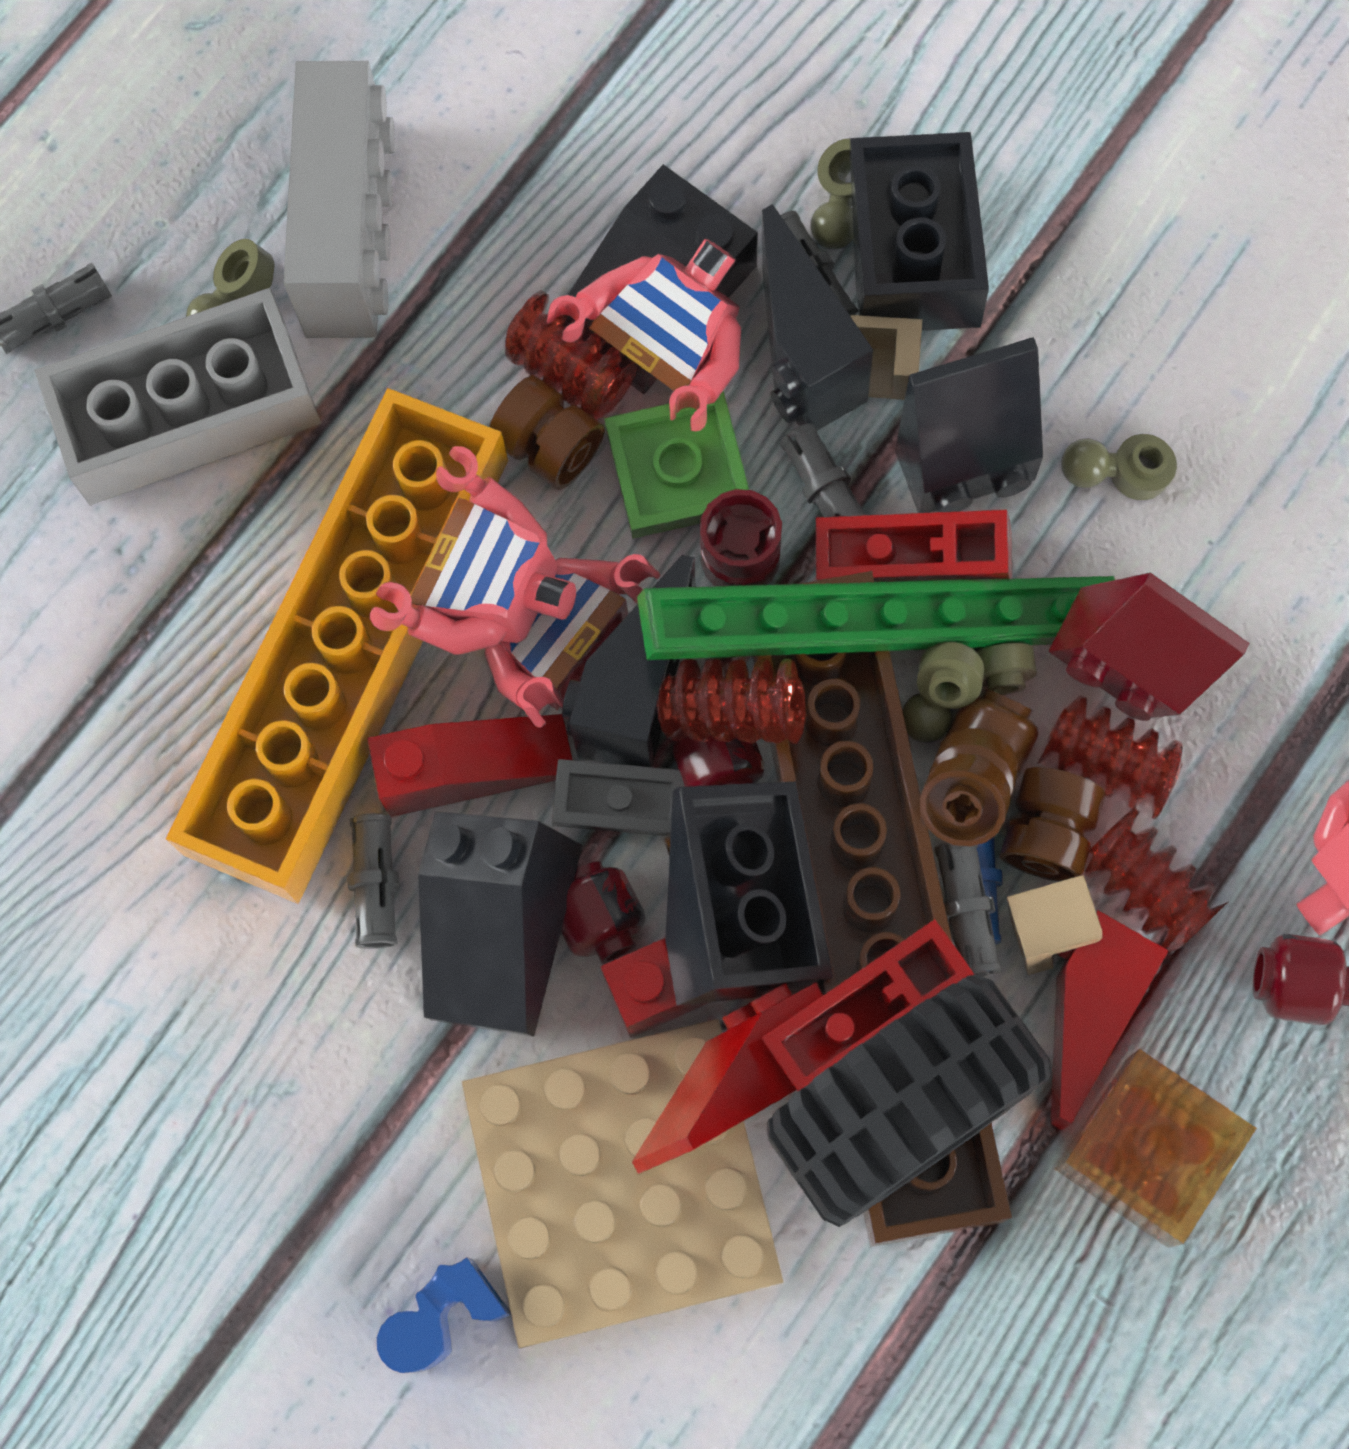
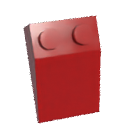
[632,983,823,1174]

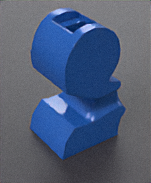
[377,1257,511,1373]

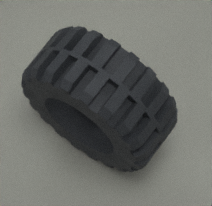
[767,974,1051,1227]

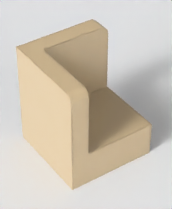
[850,315,923,400]
[1007,875,1102,975]

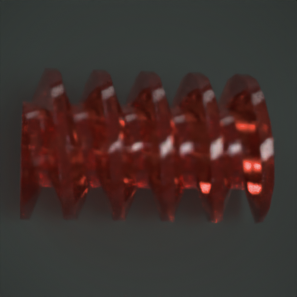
[505,290,639,419]
[657,658,806,744]
[1037,695,1183,820]
[1085,807,1229,954]

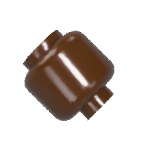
[944,689,1039,778]

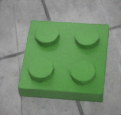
[604,391,749,539]

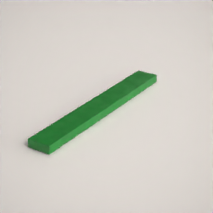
[637,576,1115,660]

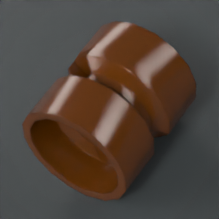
[489,375,605,490]
[920,728,1018,847]
[999,767,1106,882]

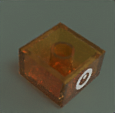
[1054,1049,1257,1248]

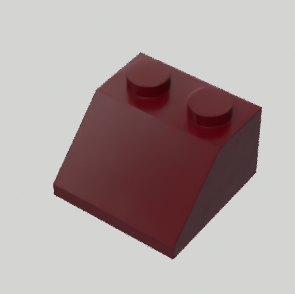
[1048,572,1250,721]

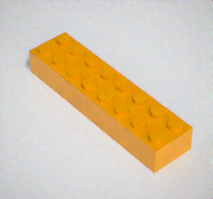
[165,388,508,904]

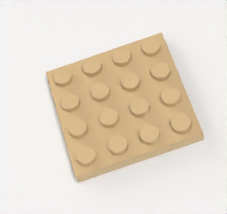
[461,1019,784,1349]

